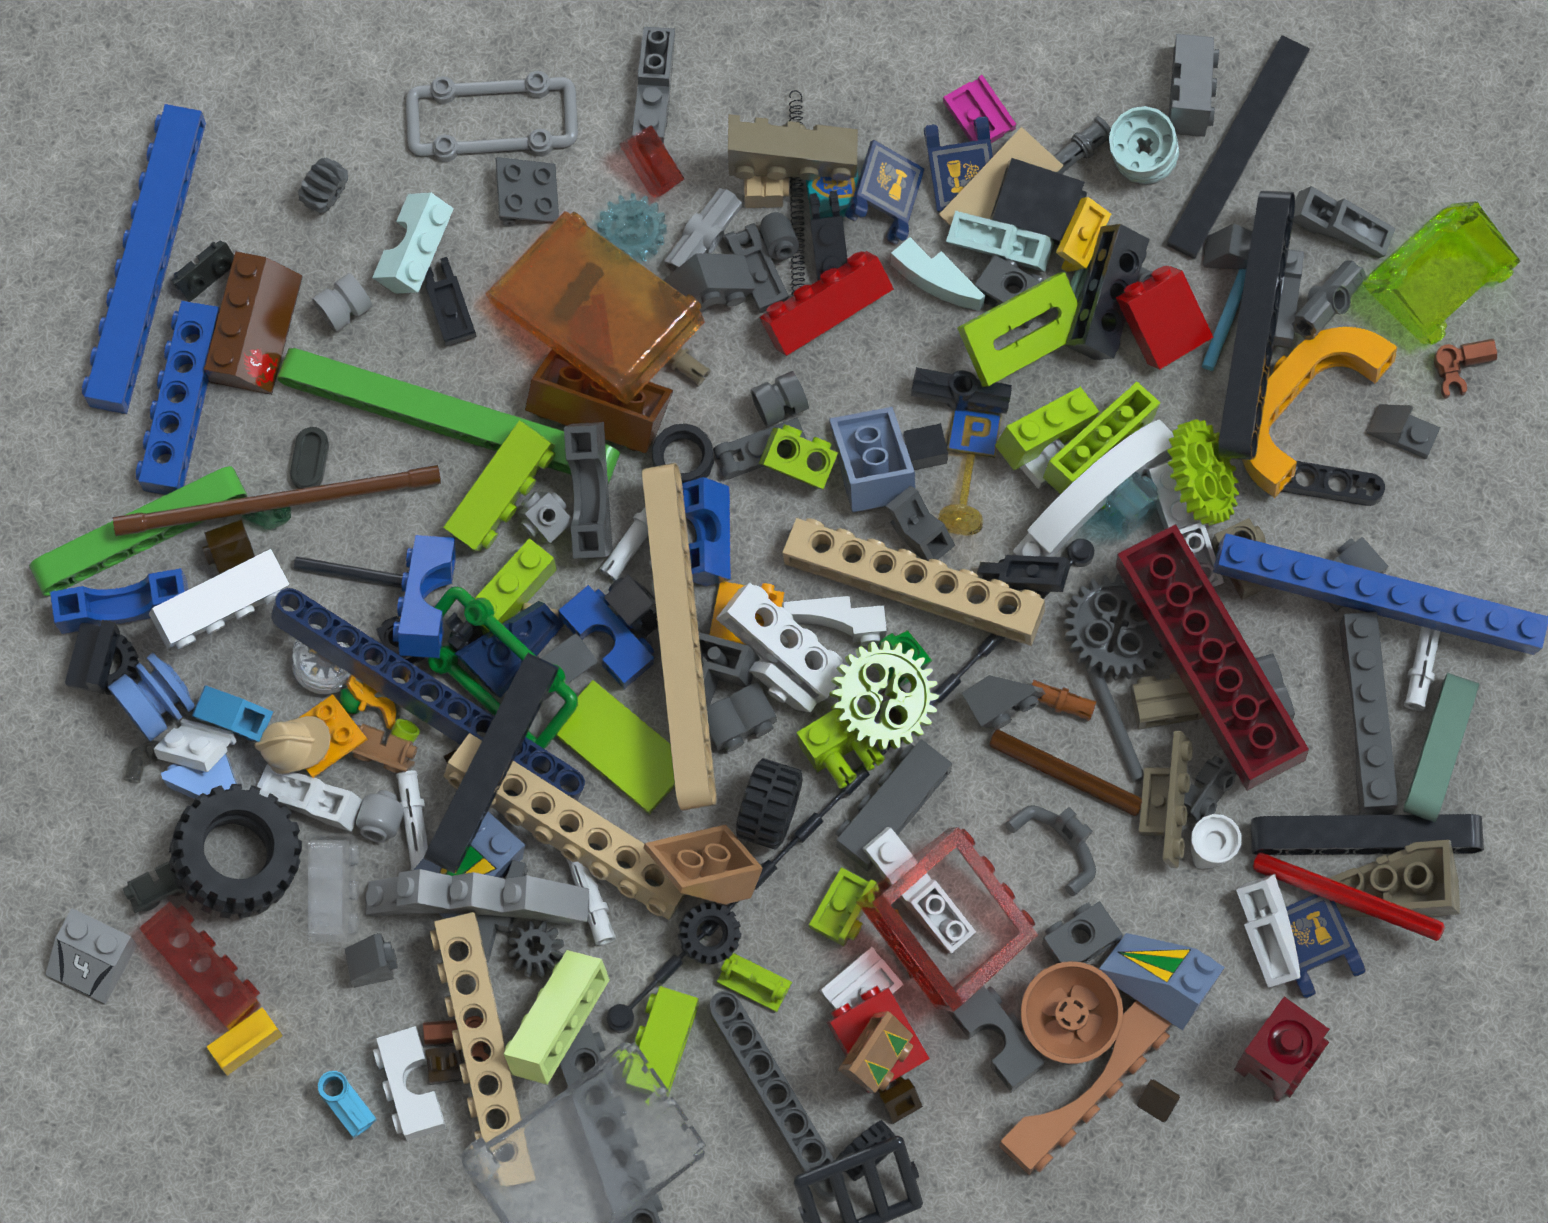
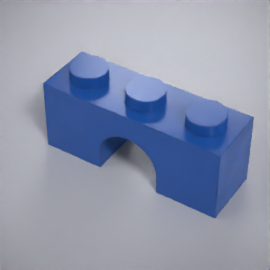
[682,477,731,586]
[558,585,654,689]

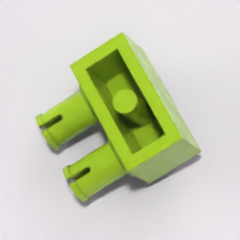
[797,705,885,788]

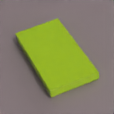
[556,680,675,815]

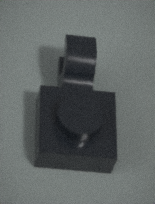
[445,612,483,652]

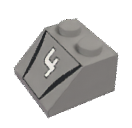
[45,908,137,1005]

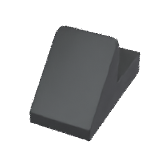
[1366,404,1441,459]

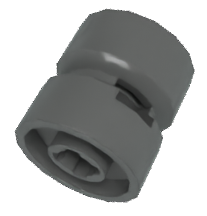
[750,371,809,427]

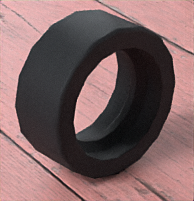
[652,423,714,483]

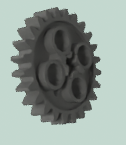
[1063,574,1165,680]

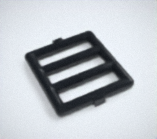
[794,1136,923,1223]

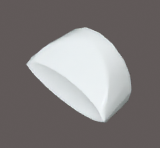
[1191,814,1242,869]

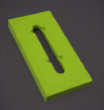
[957,272,1078,387]

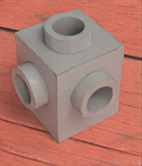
[517,491,573,543]

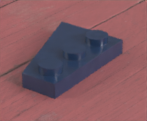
[454,601,564,698]

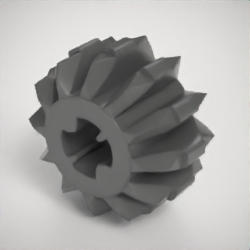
[298,157,348,213]
[507,921,564,978]

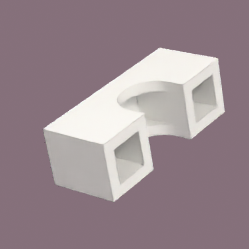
[373,1026,447,1141]

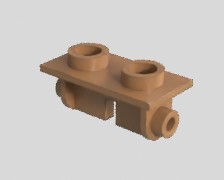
[351,724,418,773]

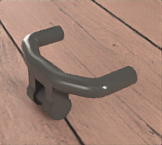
[1005,805,1096,896]

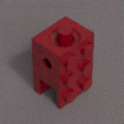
[1234,996,1330,1102]

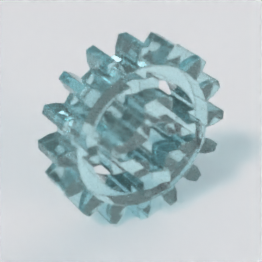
[597,193,667,263]

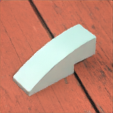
[890,237,985,311]

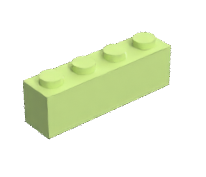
[504,950,610,1085]

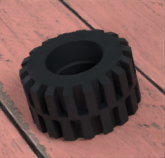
[736,758,803,850]

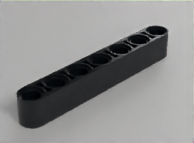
[424,653,559,874]
[1251,814,1484,855]

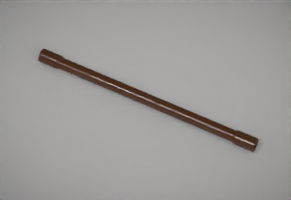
[112,465,441,537]

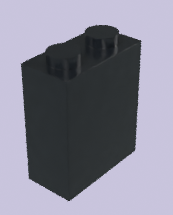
[990,158,1087,245]

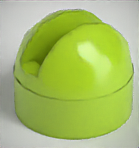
[391,719,420,743]

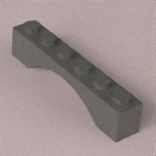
[1339,612,1398,815]

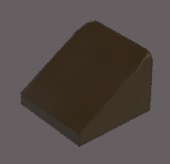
[1137,1079,1180,1122]

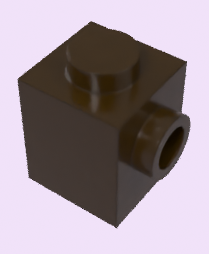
[202,519,255,575]

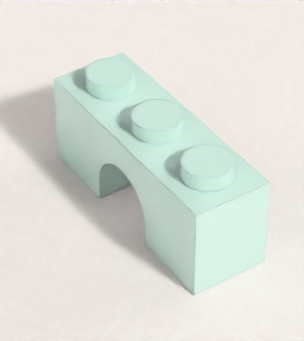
[372,193,454,294]

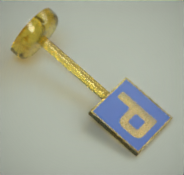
[938,409,1002,535]

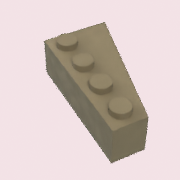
[728,114,858,181]

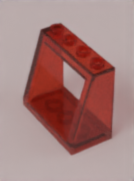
[856,827,1038,1012]

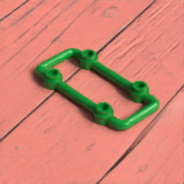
[428,586,578,749]

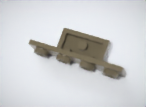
[1139,731,1193,868]

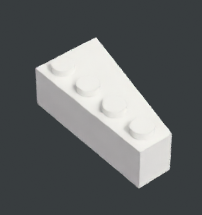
[149,549,289,649]

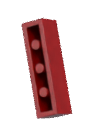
[759,251,894,356]

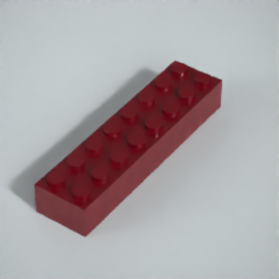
[1116,524,1309,791]

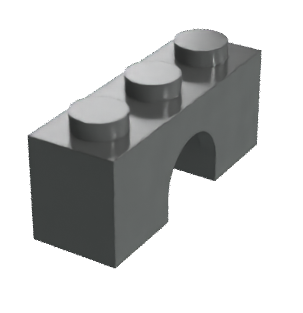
[948,982,1045,1093]

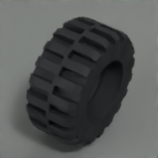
[169,784,302,919]

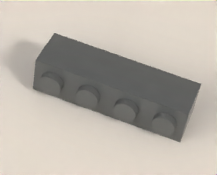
[836,739,952,872]

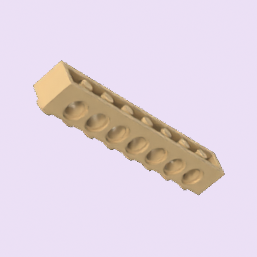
[782,518,1045,646]
[443,733,687,920]
[430,912,535,1191]

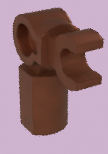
[1434,339,1497,399]
[423,1016,489,1063]

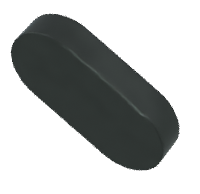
[290,427,329,489]

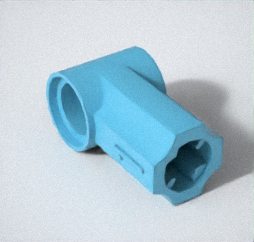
[318,1071,377,1138]

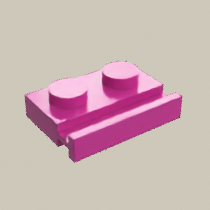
[943,75,1016,143]

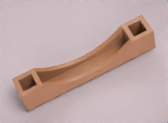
[999,1000,1171,1175]

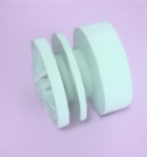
[1109,106,1179,185]

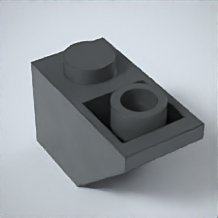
[962,675,1046,730]
[344,933,398,988]

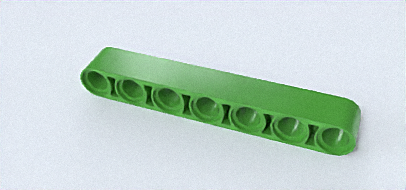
[29,467,248,596]

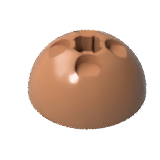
[1021,961,1123,1064]

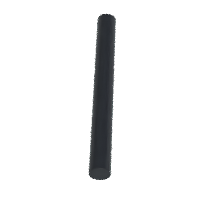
[294,556,403,588]

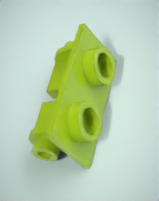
[717,953,792,1012]

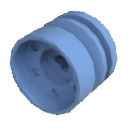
[108,653,195,742]

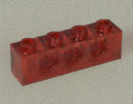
[139,902,262,1030]

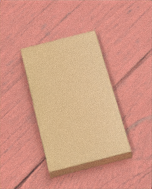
[939,127,1064,254]

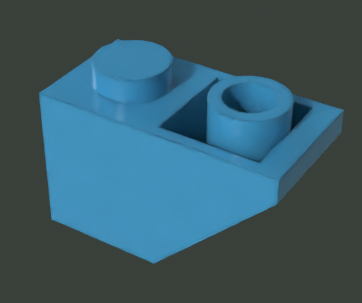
[192,685,273,742]

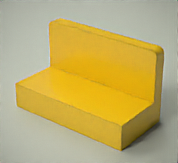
[1056,197,1111,272]
[207,1007,283,1076]

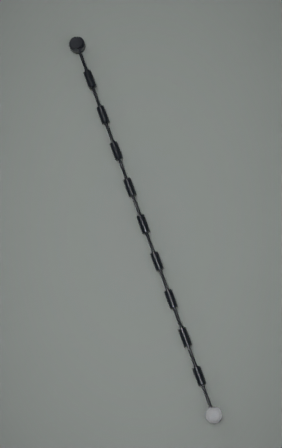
[607,538,1095,1033]

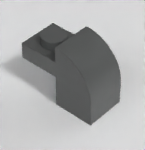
[886,486,955,561]

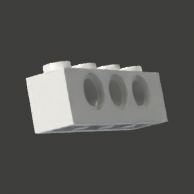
[716,583,844,703]

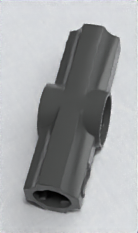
[1291,261,1367,340]

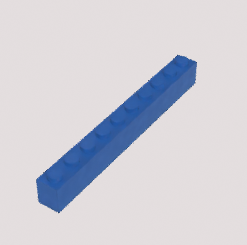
[82,104,206,414]
[1213,533,1548,655]

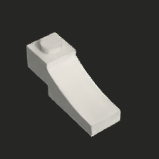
[784,596,887,646]
[257,764,363,832]

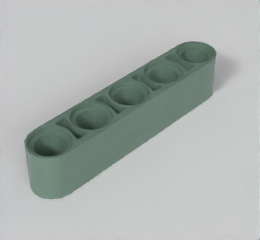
[1403,672,1479,822]

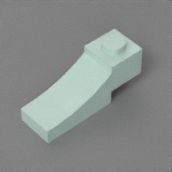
[946,211,1054,272]

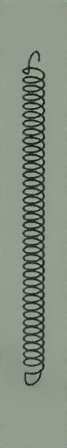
[789,90,805,296]

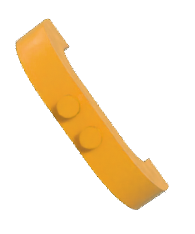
[1242,327,1397,498]

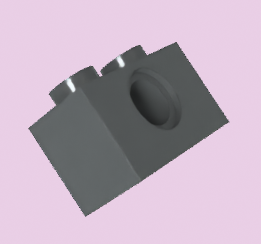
[975,255,1044,329]
[1042,901,1123,964]

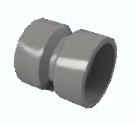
[312,273,373,332]

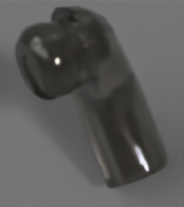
[124,740,159,783]

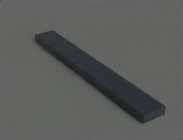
[1167,35,1310,259]

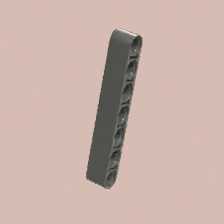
[710,991,845,1202]

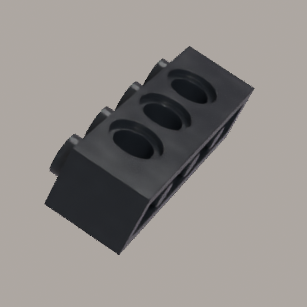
[1066,224,1150,360]

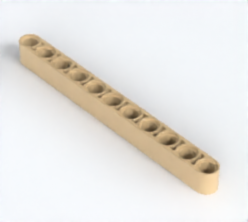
[642,463,717,811]

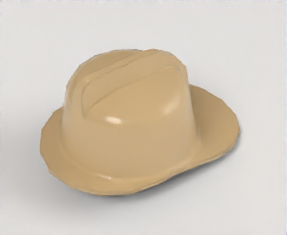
[255,716,331,774]

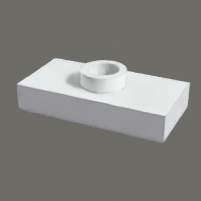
[749,661,817,712]

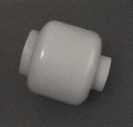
[356,790,404,842]

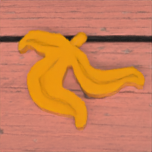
[346,675,397,730]

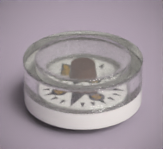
[292,625,351,694]

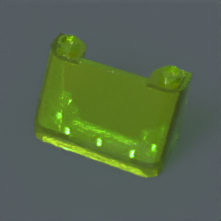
[1362,201,1521,345]

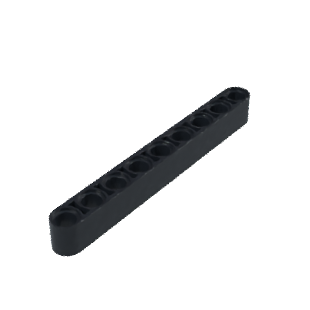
[1219,191,1295,460]

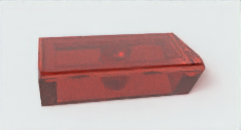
[619,125,684,197]

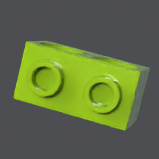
[758,424,838,489]

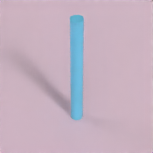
[1202,269,1246,371]

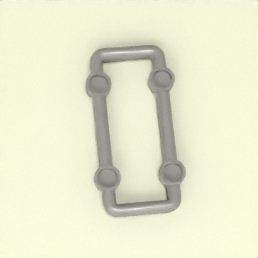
[406,71,578,162]

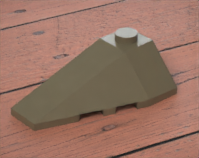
[1329,840,1460,917]

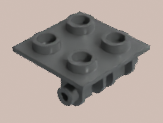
[495,157,559,226]

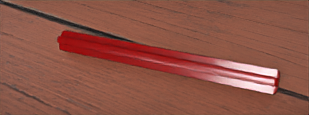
[1253,853,1445,941]

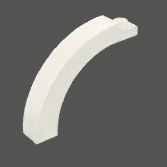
[1013,419,1174,557]

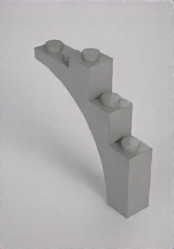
[366,869,589,925]

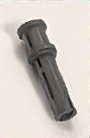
[1054,116,1111,174]

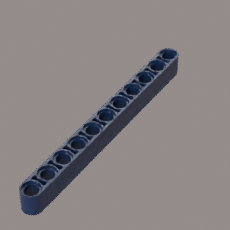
[271,588,585,801]

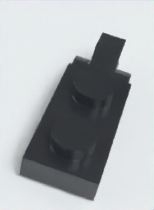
[977,555,1071,592]

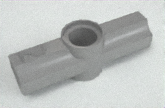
[664,188,742,272]

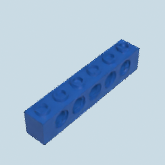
[136,301,220,495]

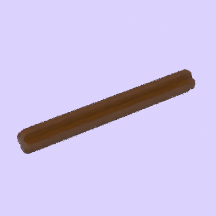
[989,730,1142,816]

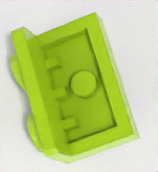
[809,867,879,946]

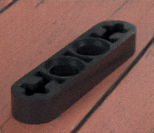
[1281,461,1385,506]

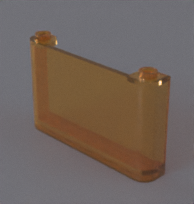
[486,211,705,405]

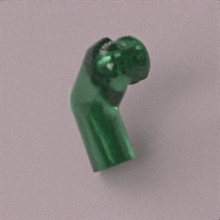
[241,507,291,530]

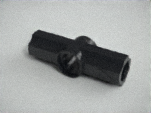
[911,367,1012,414]

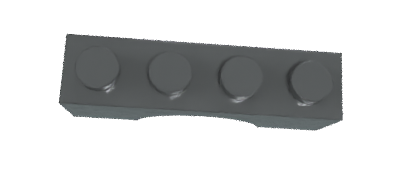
[564,422,613,559]

